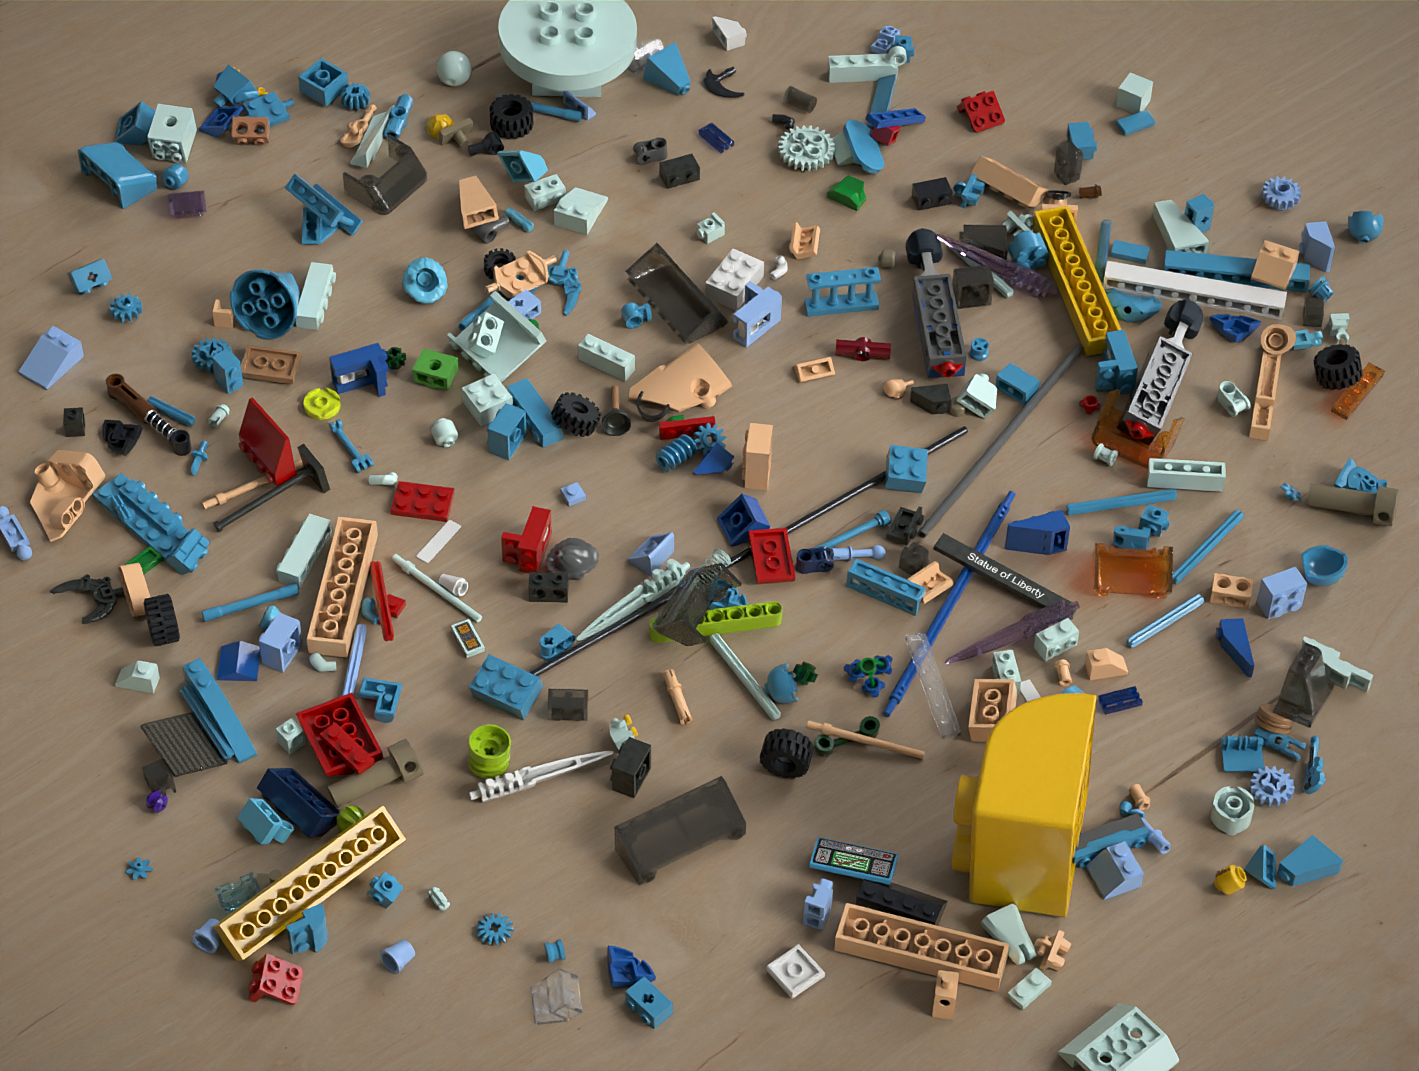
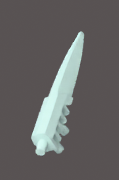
[576,559,691,641]

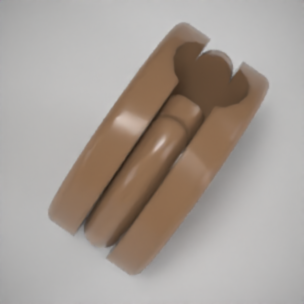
[1255,703,1295,734]

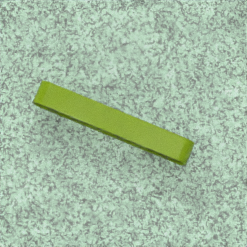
[649,601,782,643]

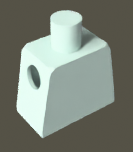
[956,374,997,419]

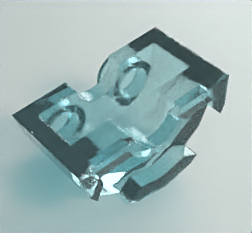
[215,872,260,913]

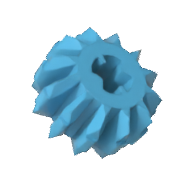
[341,82,370,111]

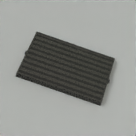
[140,712,228,778]

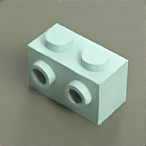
[524,174,566,211]
[1034,618,1079,661]

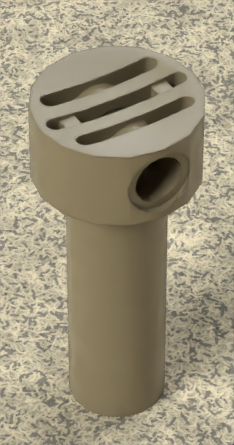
[1308,483,1399,526]
[327,739,423,808]

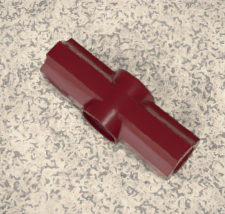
[835,337,891,362]

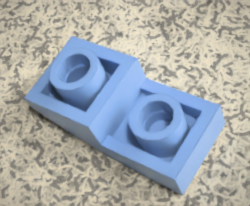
[870,25,901,54]

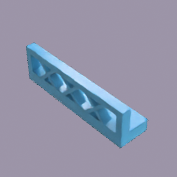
[846,559,926,616]

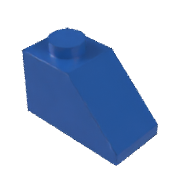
[692,443,734,475]

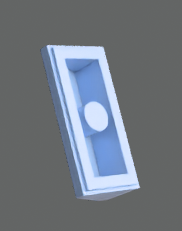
[563,91,596,120]

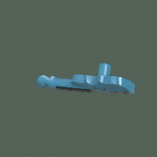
[1303,735,1326,794]

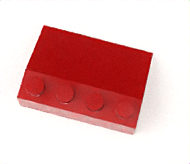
[238,397,297,487]
[296,693,383,776]

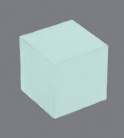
[1116,72,1153,114]

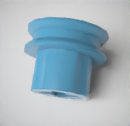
[1307,276,1334,303]

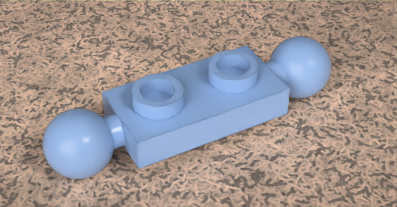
[0,506,32,560]

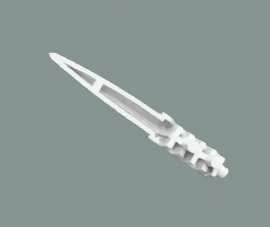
[469,751,614,803]

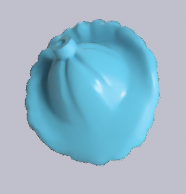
[402,257,448,304]

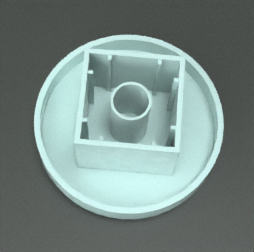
[498,0,637,97]

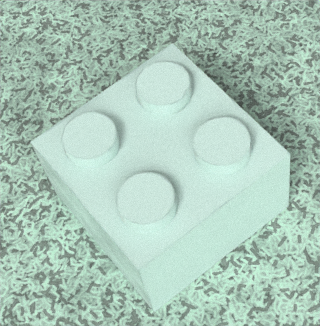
[462,374,513,426]

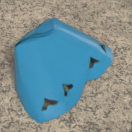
[1105,288,1162,322]

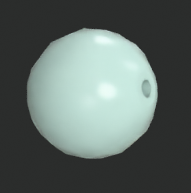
[437,51,471,86]

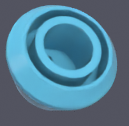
[259,605,281,630]

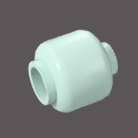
[431,418,458,447]

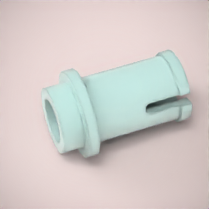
[208,404,230,428]

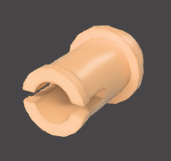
[1054,660,1072,686]
[1128,784,1150,810]

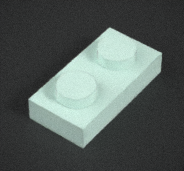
[1007,968,1052,1010]

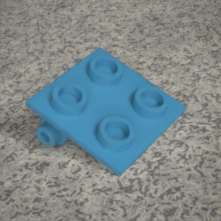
[1221,735,1264,772]

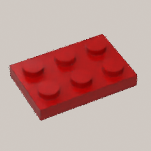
[391,481,455,522]
[748,528,796,584]

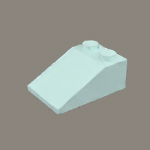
[554,187,608,235]

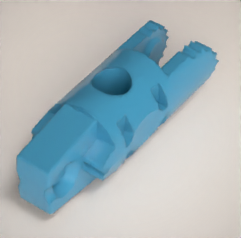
[1254,727,1306,761]

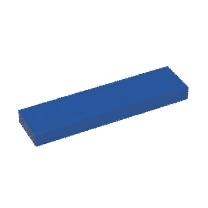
[866,108,926,128]

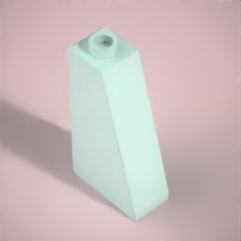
[1153,200,1209,254]

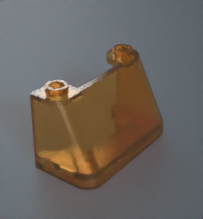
[1092,543,1173,599]

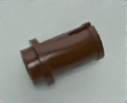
[1079,184,1102,199]

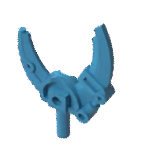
[529,250,582,316]

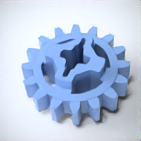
[1250,766,1295,807]

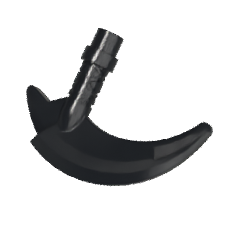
[704,67,745,98]

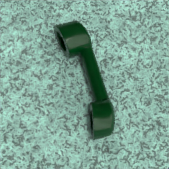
[814,716,880,756]

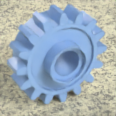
[1262,176,1301,210]

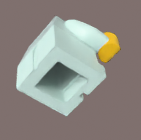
[609,714,638,751]

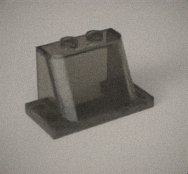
[1273,642,1335,728]

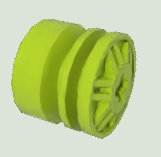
[467,724,511,779]

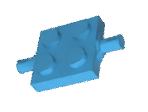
[243,92,295,132]

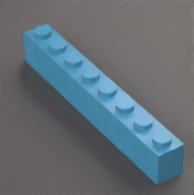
[1163,250,1310,292]

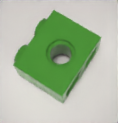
[412,349,459,391]

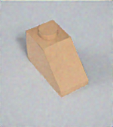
[1085,648,1128,680]

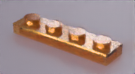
[1331,363,1385,420]

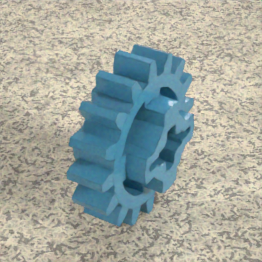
[192,337,232,373]

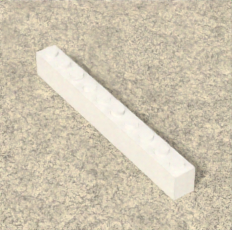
[1103,261,1287,320]

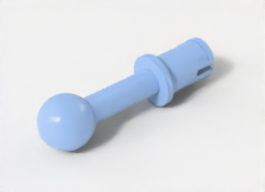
[830,545,886,561]
[1129,809,1171,854]

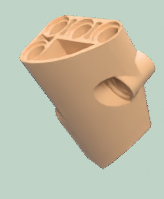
[629,343,732,412]
[30,450,105,542]

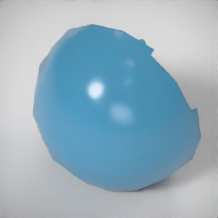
[1301,545,1348,587]

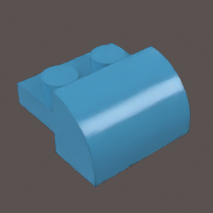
[286,903,328,955]

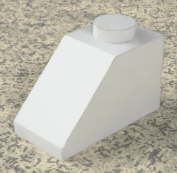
[712,16,747,51]

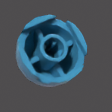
[1348,211,1384,243]
[764,663,799,704]

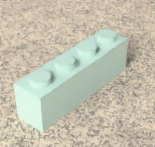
[296,262,336,330]
[1147,458,1226,492]
[276,514,332,589]

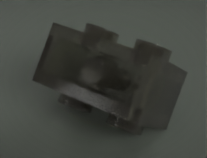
[1054,142,1083,185]

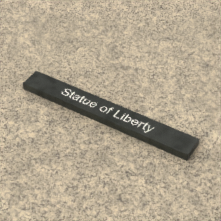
[933,533,1078,620]

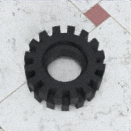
[484,248,516,279]

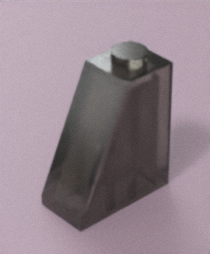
[959,225,1008,264]

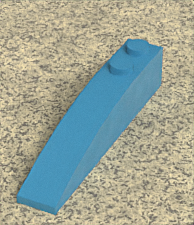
[182,658,257,764]

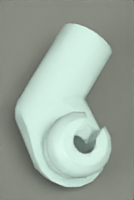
[369,472,398,486]
[309,653,336,672]

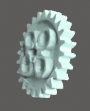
[778,125,835,171]

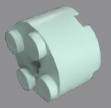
[1210,786,1254,836]

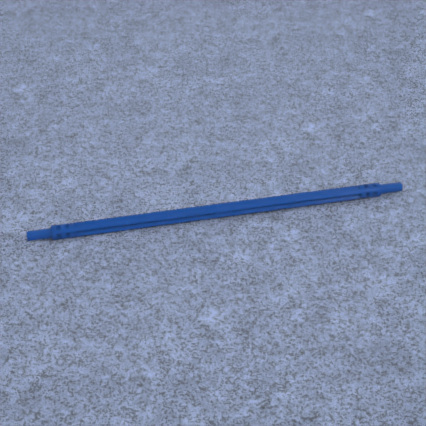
[883,491,1016,717]

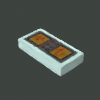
[451,619,485,658]

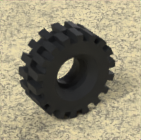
[551,392,601,437]

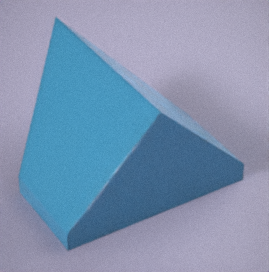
[302,208,341,244]

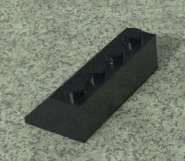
[856,879,948,926]

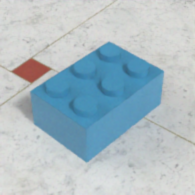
[469,654,543,720]

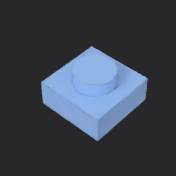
[561,482,586,506]

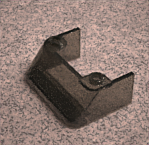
[343,134,427,215]
[653,563,742,646]

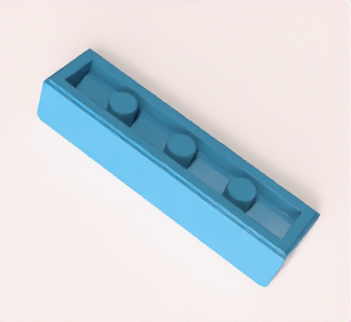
[867,74,896,128]

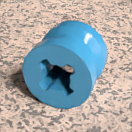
[970,338,989,361]
[544,939,566,963]

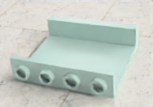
[447,291,546,383]

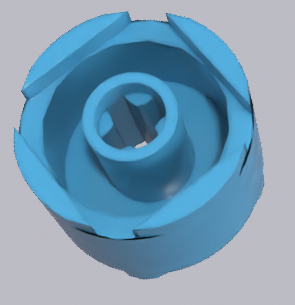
[1008,231,1048,273]

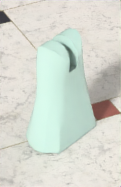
[980,904,1037,966]

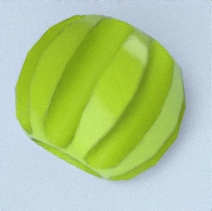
[336,806,366,832]

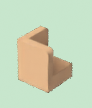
[213,299,235,328]

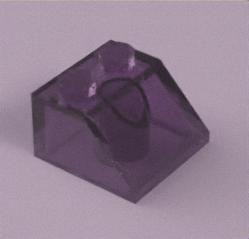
[168,190,207,219]

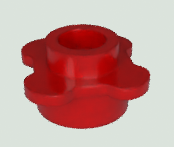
[1079,395,1101,414]

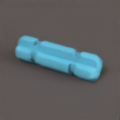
[505,207,534,232]

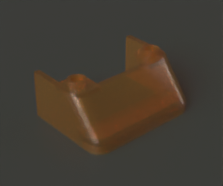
[1092,389,1185,469]

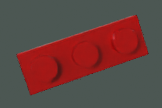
[659,416,716,440]
[320,722,375,775]

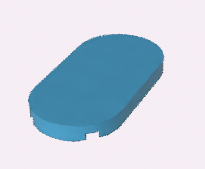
[843,120,884,174]

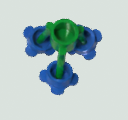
[844,655,893,697]

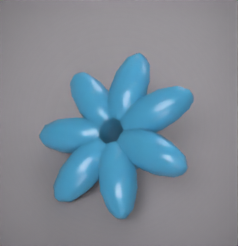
[1280,483,1301,500]
[126,857,153,880]

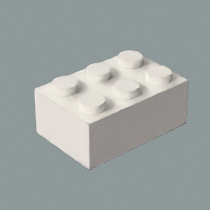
[705,249,764,311]

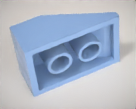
[18,326,84,390]

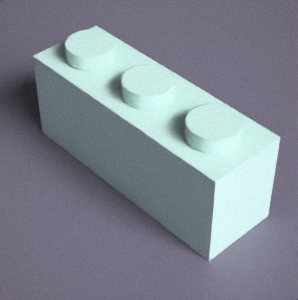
[578,334,635,382]

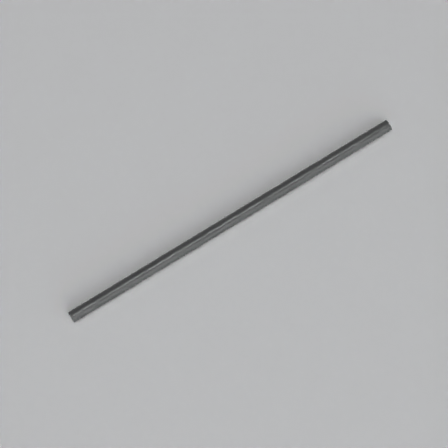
[918,344,1084,538]

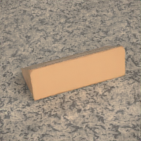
[794,357,835,382]

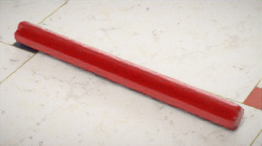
[370,561,394,642]

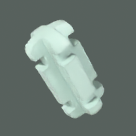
[428,887,450,911]

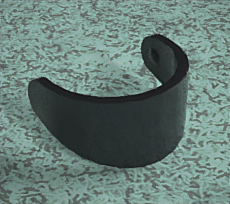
[637,391,670,422]

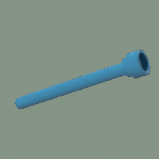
[815,510,891,549]

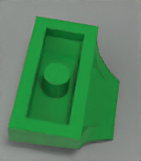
[827,175,866,211]

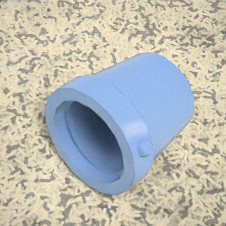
[192,918,221,953]
[380,940,415,974]

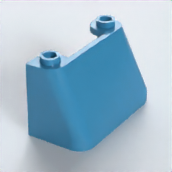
[78,142,157,209]

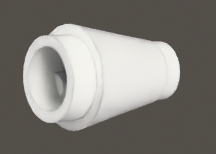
[439,574,468,596]

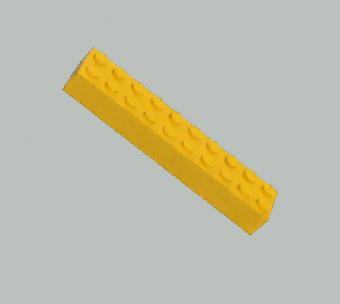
[1033,206,1121,356]
[212,806,406,961]

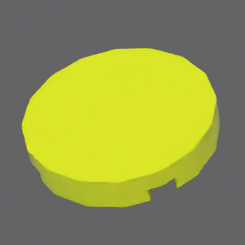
[303,388,341,420]

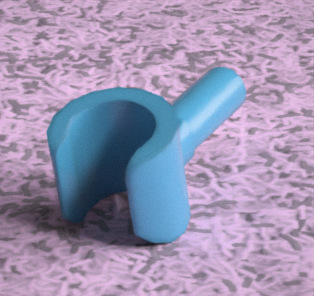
[1119,801,1145,818]

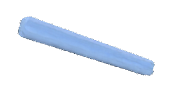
[342,624,367,696]

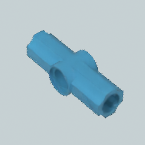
[384,94,413,141]

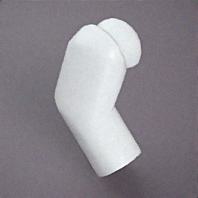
[770,256,788,281]

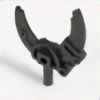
[50,574,125,624]

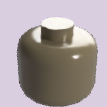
[878,249,896,268]
[949,397,966,417]

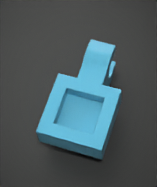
[1292,330,1323,350]

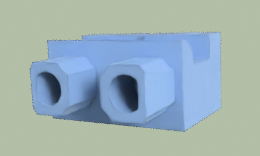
[803,878,833,931]

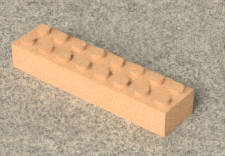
[307,517,378,658]
[835,903,1009,992]

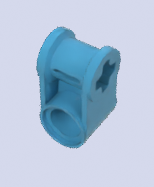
[539,624,575,660]

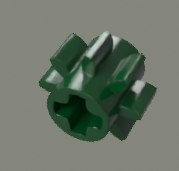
[385,347,406,370]
[792,661,818,685]

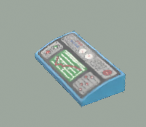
[809,837,899,885]

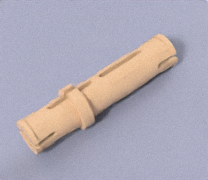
[662,669,693,725]

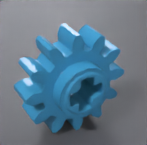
[110,293,142,323]
[693,423,727,456]

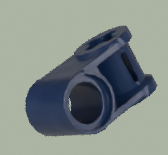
[796,546,834,574]

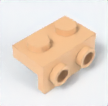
[789,222,820,260]
[907,561,953,604]

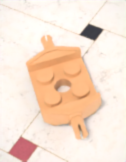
[485,250,557,298]

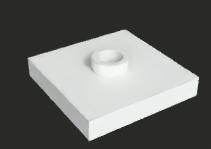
[766,944,825,999]

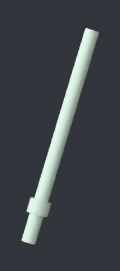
[392,554,482,622]

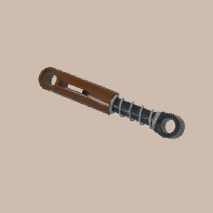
[106,373,192,456]

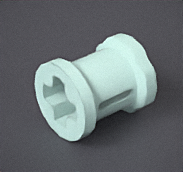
[1093,443,1118,466]

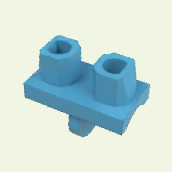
[953,174,985,208]

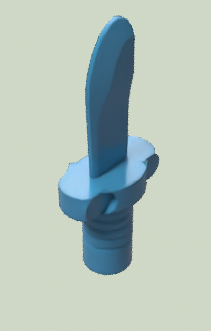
[191,441,208,475]

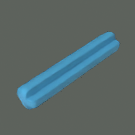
[147,396,196,427]

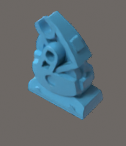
[1334,458,1389,493]

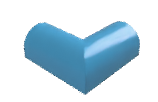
[359,677,403,723]

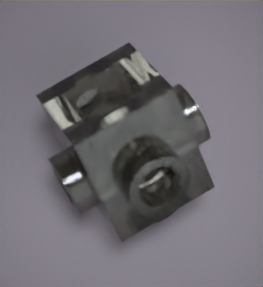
[899,542,929,576]

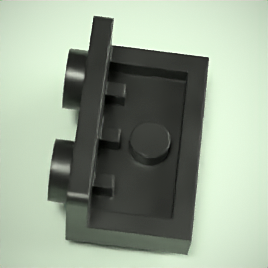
[886,506,924,546]

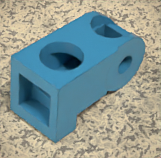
[1113,526,1151,552]

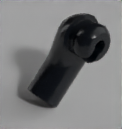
[772,114,795,129]

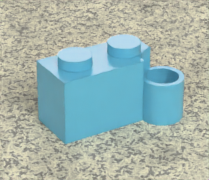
[237,798,294,844]

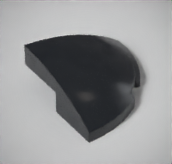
[102,420,143,456]

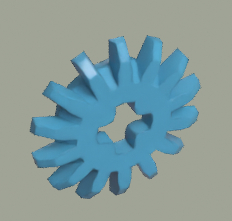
[476,912,514,945]

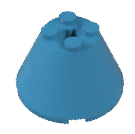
[230,269,301,339]

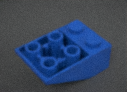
[1005,510,1070,555]

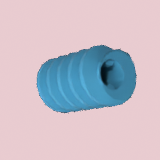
[656,434,698,472]

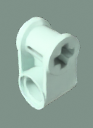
[1217,381,1250,417]

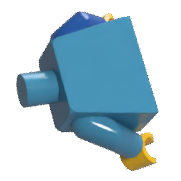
[213,64,268,107]

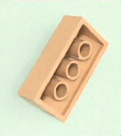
[970,156,1049,208]

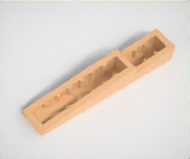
[1249,351,1282,441]

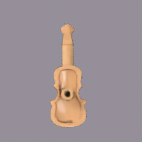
[340,104,377,148]

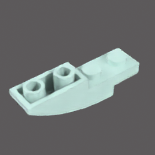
[1300,636,1373,692]

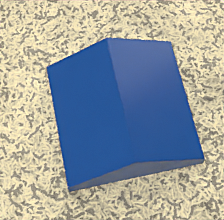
[198,106,243,138]
[217,641,260,681]

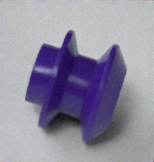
[146,791,168,813]

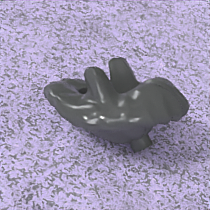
[545,538,599,580]

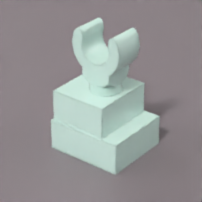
[1328,313,1350,344]

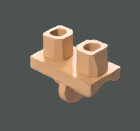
[1034,930,1071,971]

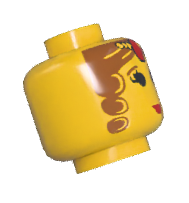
[1214,864,1247,895]

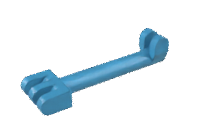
[329,419,374,473]

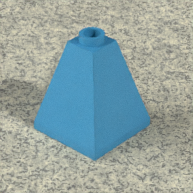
[643,42,691,95]

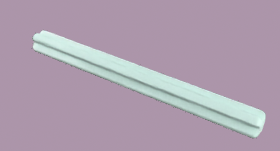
[710,633,781,721]

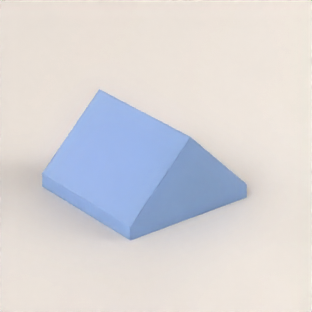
[627,532,674,576]

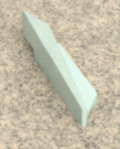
[350,105,394,168]

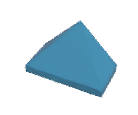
[1244,844,1276,890]

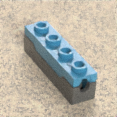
[1074,813,1149,868]

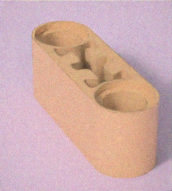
[118,563,150,617]

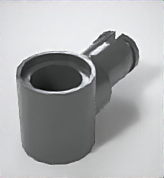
[473,215,509,243]

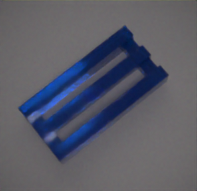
[699,122,734,153]
[1098,686,1143,715]

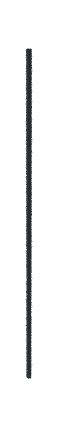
[529,426,968,676]

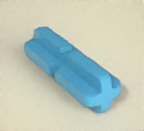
[110,495,132,523]

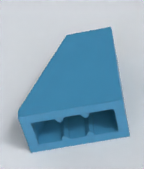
[1277,835,1344,887]

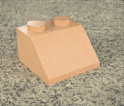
[1251,240,1299,290]

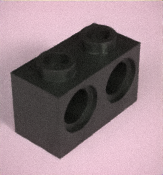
[528,572,569,603]

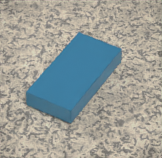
[1116,110,1155,135]
[1111,240,1150,264]

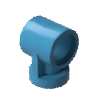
[621,303,652,328]

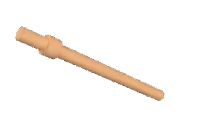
[202,460,303,510]
[806,720,925,759]

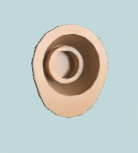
[1261,324,1296,355]

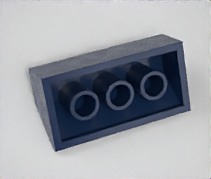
[257,768,340,837]

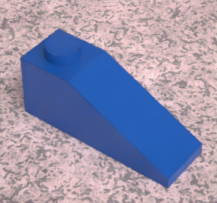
[1216,618,1255,677]

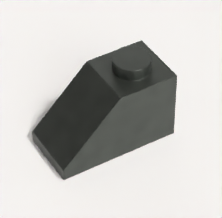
[910,384,952,414]

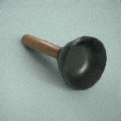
[602,385,631,436]

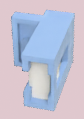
[733,281,782,348]

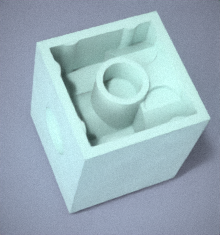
[147,104,197,163]

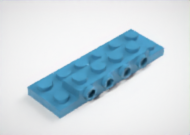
[92,473,188,562]

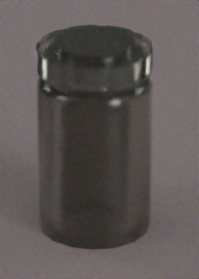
[783,86,817,113]

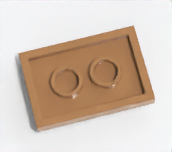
[241,345,302,384]

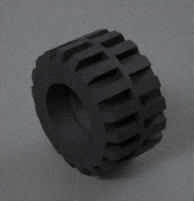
[489,94,533,139]
[1313,344,1363,390]
[143,593,180,647]
[759,728,814,779]

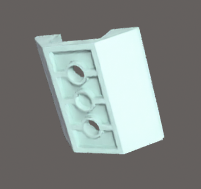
[1058,1003,1179,1071]

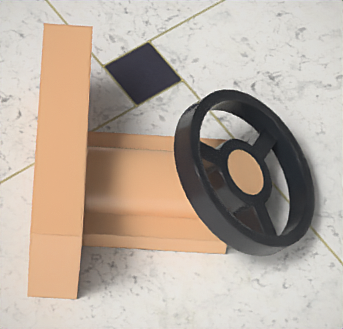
[1041,190,1078,223]

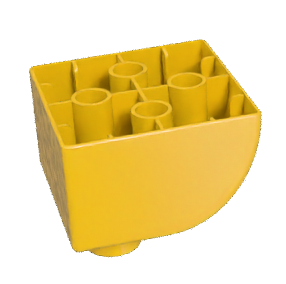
[952,693,1097,917]

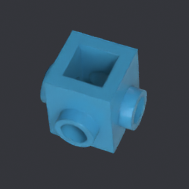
[890,35,915,63]
[1139,504,1170,537]
[367,872,404,908]

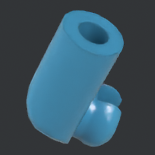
[362,598,380,625]

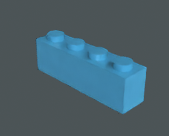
[507,378,563,448]

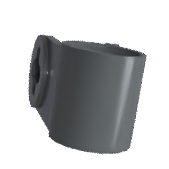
[633,137,668,165]

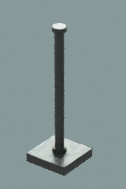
[213,444,330,532]

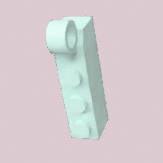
[828,46,907,83]

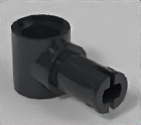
[468,132,504,157]

